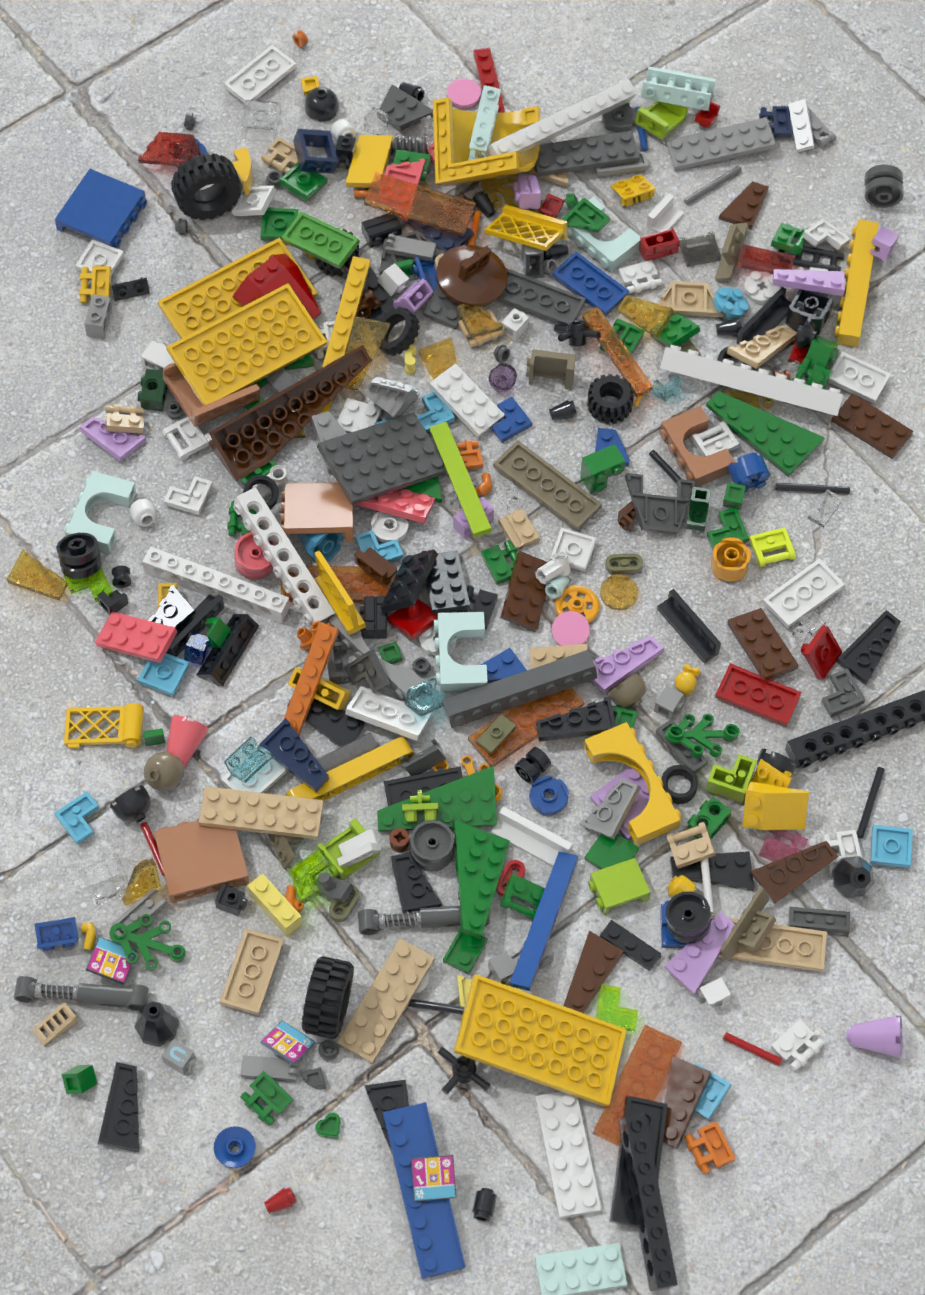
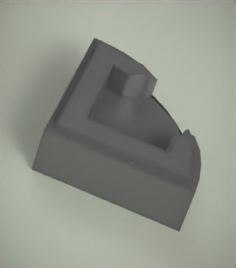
[301,1067,326,1089]

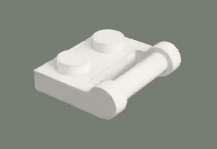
[162,417,209,461]
[691,421,739,456]

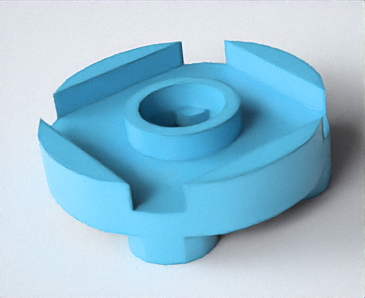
[713,287,749,319]

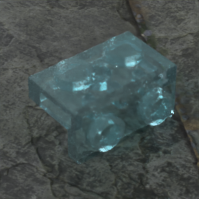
[404,678,447,717]
[224,736,273,783]

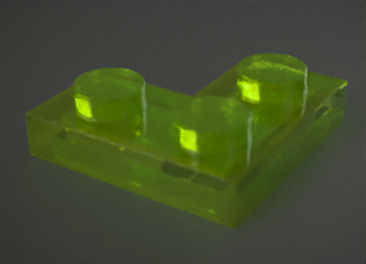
[64,567,113,602]
[289,848,329,904]
[596,984,639,1032]

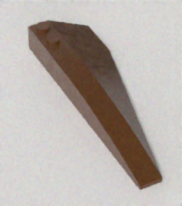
[204,345,372,481]

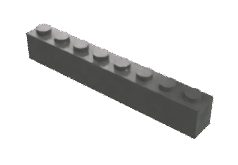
[442,650,598,728]

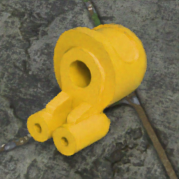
[674,664,701,696]

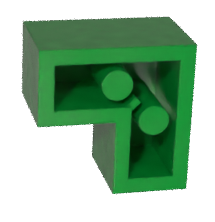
[804,336,840,378]
[580,444,625,494]

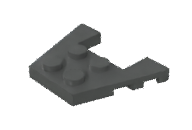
[625,473,695,534]

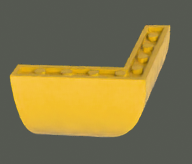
[433,97,541,186]

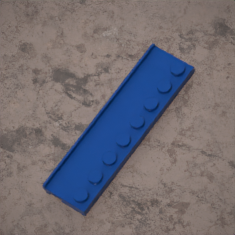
[383,1102,466,1279]

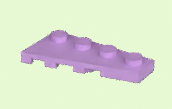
[772,269,845,296]
[592,636,664,694]
[665,912,735,996]

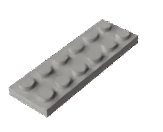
[666,117,776,171]

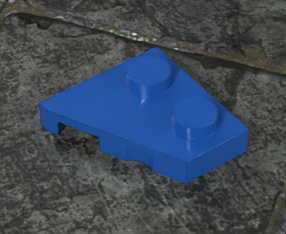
[595,428,630,467]

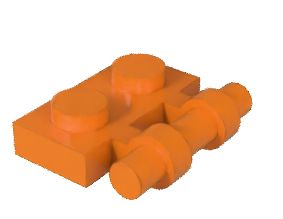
[456,439,483,470]
[684,1121,736,1175]

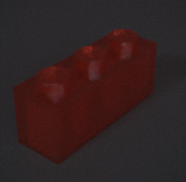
[737,244,795,275]

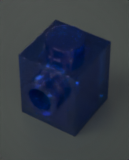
[184,632,211,665]

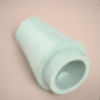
[545,576,569,598]

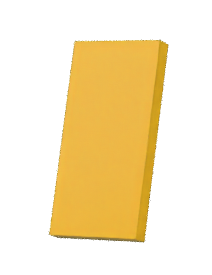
[346,135,394,188]

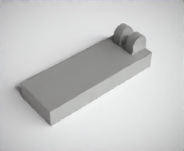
[385,234,436,262]
[112,887,167,935]
[240,1055,299,1082]

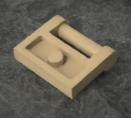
[666,822,716,869]

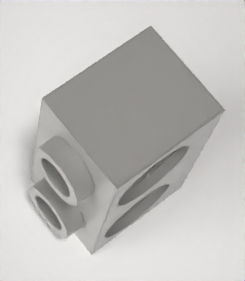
[85,295,112,339]

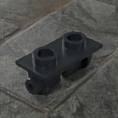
[111,277,150,301]

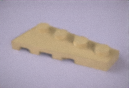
[727,325,797,369]

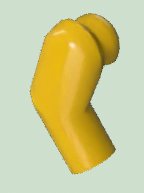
[81,922,96,950]

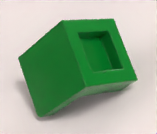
[723,482,746,510]
[204,618,231,648]
[61,1065,97,1094]

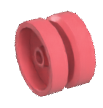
[234,532,275,580]

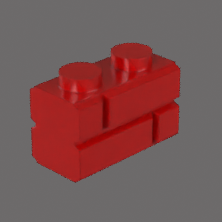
[639,228,679,262]

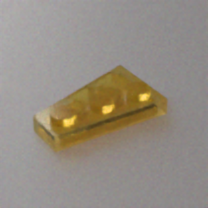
[618,295,674,339]
[7,549,67,601]
[122,858,161,906]

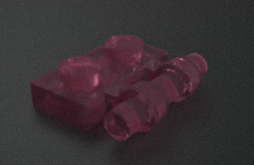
[759,830,808,862]

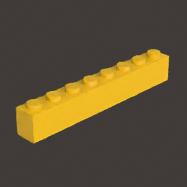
[834,219,879,347]

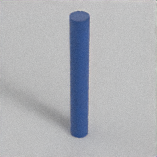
[635,106,648,152]

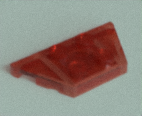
[138,132,201,166]

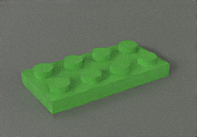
[281,211,360,269]

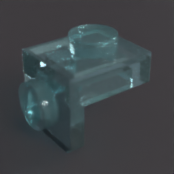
[653,375,682,402]

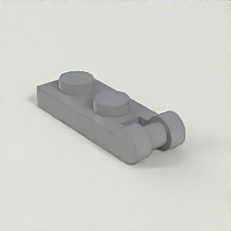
[808,107,836,148]

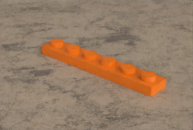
[283,622,340,736]

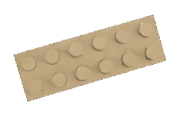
[199,786,323,840]
[711,915,827,972]
[337,938,435,1064]

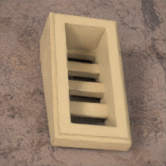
[32,1002,78,1046]

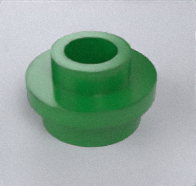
[564,193,579,209]

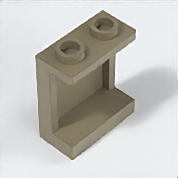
[526,349,576,390]

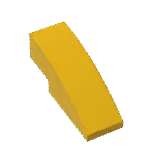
[232,147,253,196]

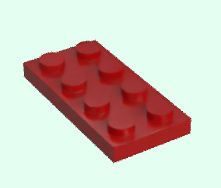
[715,663,802,727]

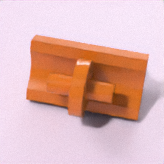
[297,621,333,651]

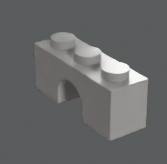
[488,941,554,986]

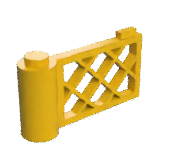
[64,703,144,749]

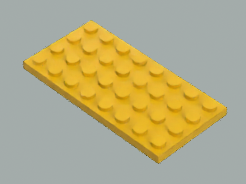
[157,237,318,339]
[166,283,327,406]
[453,974,627,1107]

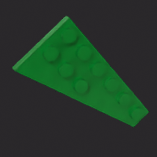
[706,391,825,477]
[377,766,497,831]
[452,820,510,939]

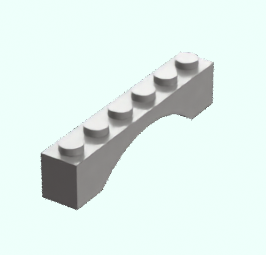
[328,615,424,703]

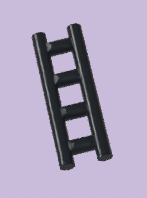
[771,243,845,271]

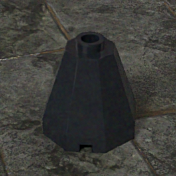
[832,856,874,898]
[134,1001,179,1047]

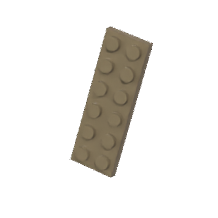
[493,440,602,531]

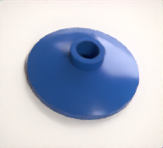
[214,1126,256,1168]

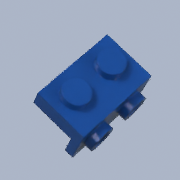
[34,917,79,952]

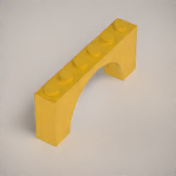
[584,722,681,846]

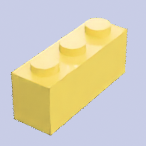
[247,874,302,937]

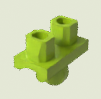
[402,790,438,822]

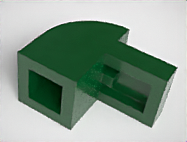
[686,487,711,532]

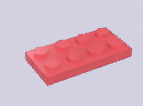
[354,489,435,523]
[95,611,178,663]

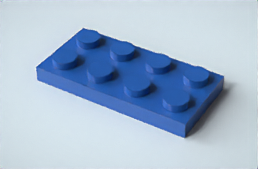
[552,251,629,317]

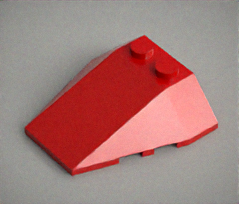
[233,253,321,320]

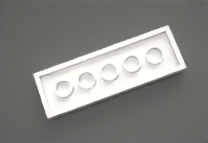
[535,1091,601,1219]

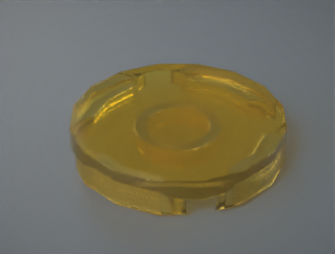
[600,574,638,610]

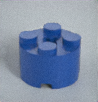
[727,453,770,492]

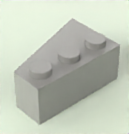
[312,411,347,473]

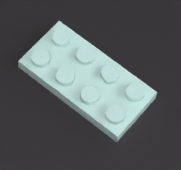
[535,1243,627,1295]

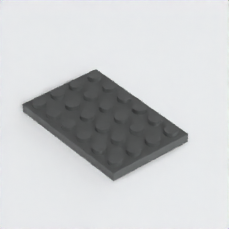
[317,413,447,505]

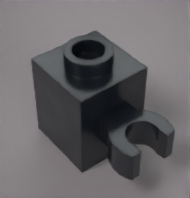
[336,135,356,169]

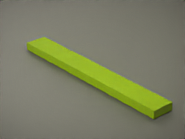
[429,421,492,538]

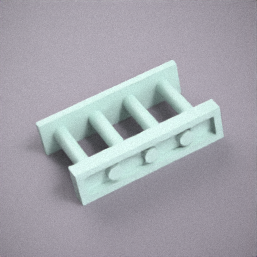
[641,67,716,111]
[468,85,501,160]

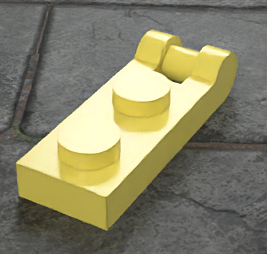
[405,337,417,375]

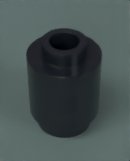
[472,1188,497,1222]

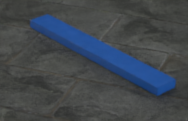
[510,852,578,991]

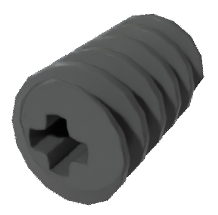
[391,134,428,156]

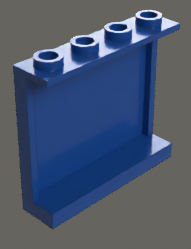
[55,169,147,248]

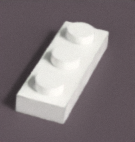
[789,99,815,153]

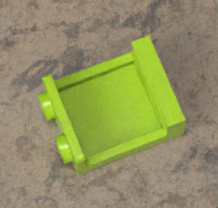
[635,101,689,140]
[317,818,380,880]
[588,858,651,915]

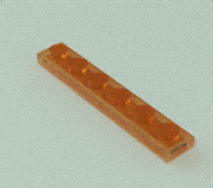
[582,307,653,397]

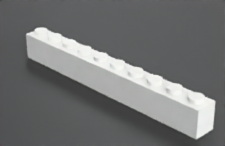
[484,79,637,157]
[660,345,843,416]

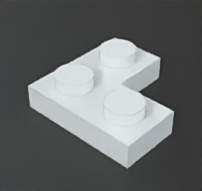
[802,219,851,250]
[164,476,213,515]

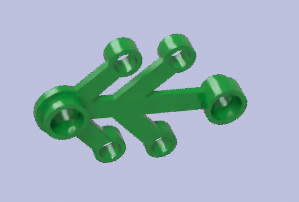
[665,714,740,758]
[109,914,186,971]

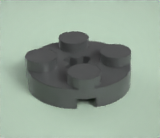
[602,103,637,132]

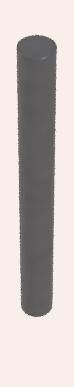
[684,165,742,205]

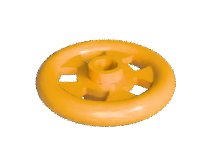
[554,585,600,624]

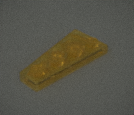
[345,316,390,391]

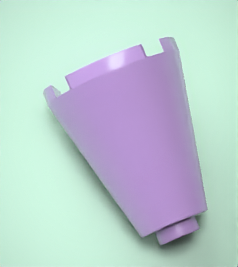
[847,1015,903,1057]

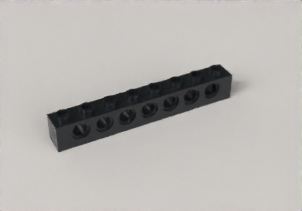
[785,690,925,769]
[618,1114,678,1292]

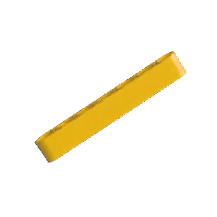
[285,737,414,801]

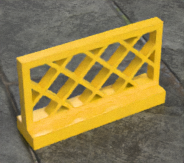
[484,205,567,251]
[314,550,366,635]

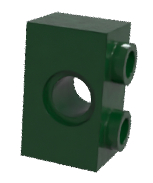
[137,369,168,411]

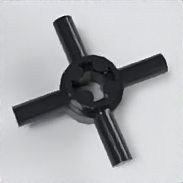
[554,320,601,346]
[438,1047,491,1095]

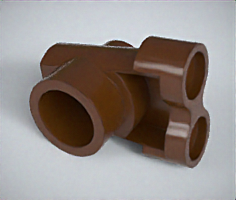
[356,289,382,319]

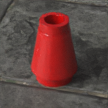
[264,1187,297,1214]

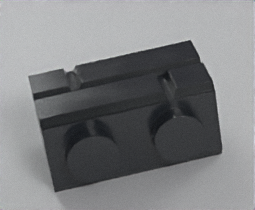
[361,211,402,247]
[360,596,387,639]

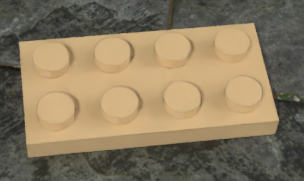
[220,928,284,1015]

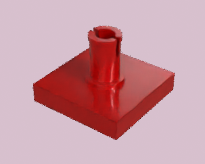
[387,599,438,640]
[801,625,842,680]

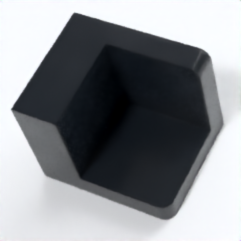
[97,590,129,615]

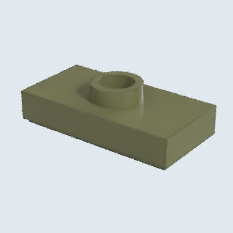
[476,714,516,755]

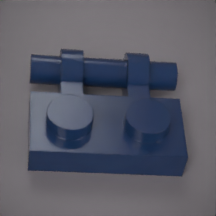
[759,106,792,138]

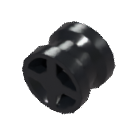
[111,565,131,588]

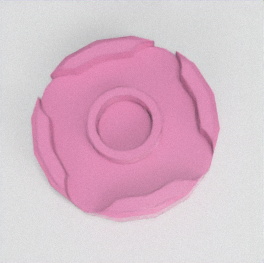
[447,79,481,109]
[552,611,590,646]

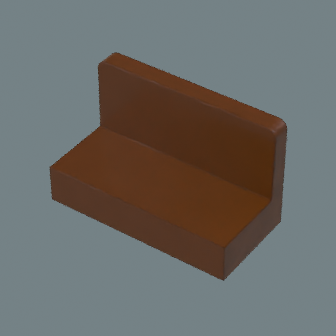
[354,548,397,585]

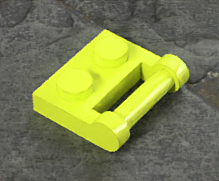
[749,527,796,568]

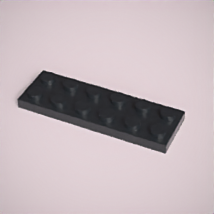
[609,1096,668,1228]

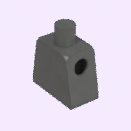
[521,237,544,278]

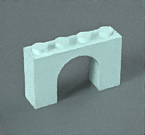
[567,197,641,272]
[64,471,136,554]
[434,612,487,691]

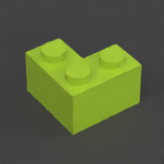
[705,754,757,804]

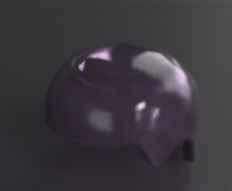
[488,363,517,392]

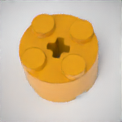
[711,538,751,581]

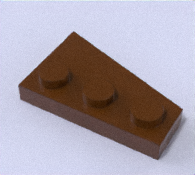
[719,181,769,230]

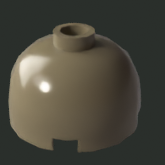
[607,672,646,708]
[144,751,184,791]

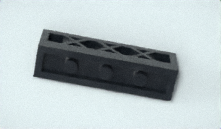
[736,286,791,345]
[657,589,721,663]
[166,594,224,657]
[196,614,259,686]

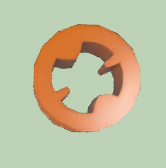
[292,30,308,48]

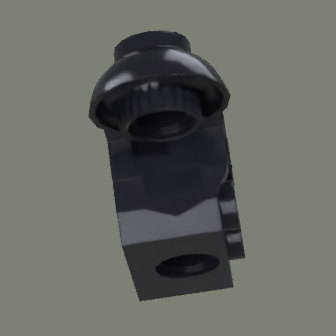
[785,289,834,349]

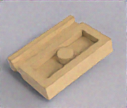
[498,508,540,551]

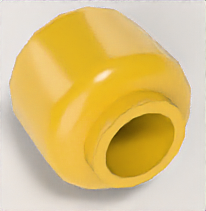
[666,875,696,898]

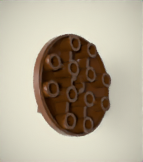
[436,245,508,307]

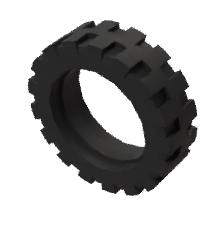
[374,307,420,356]

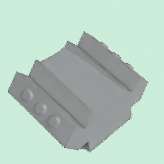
[365,377,421,418]

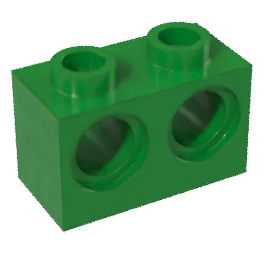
[687,796,732,840]

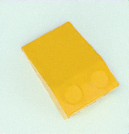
[742,782,809,830]

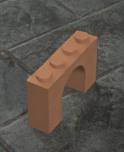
[659,406,735,487]

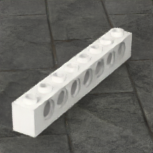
[234,487,335,626]
[142,546,290,624]

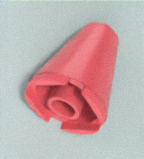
[167,715,209,767]

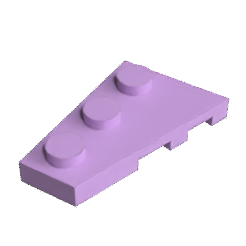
[80,417,146,462]

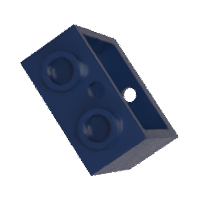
[293,129,338,174]

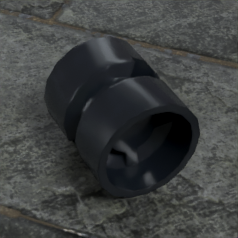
[514,747,551,784]

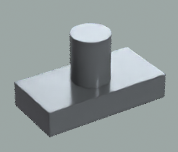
[311,873,354,904]

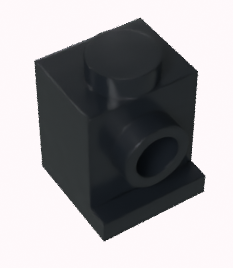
[215,883,248,916]

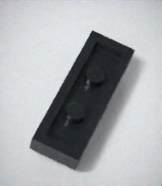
[600,920,661,971]

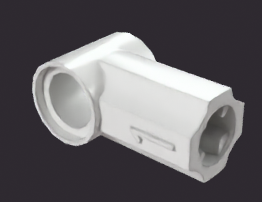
[252,465,288,499]
[535,552,571,584]

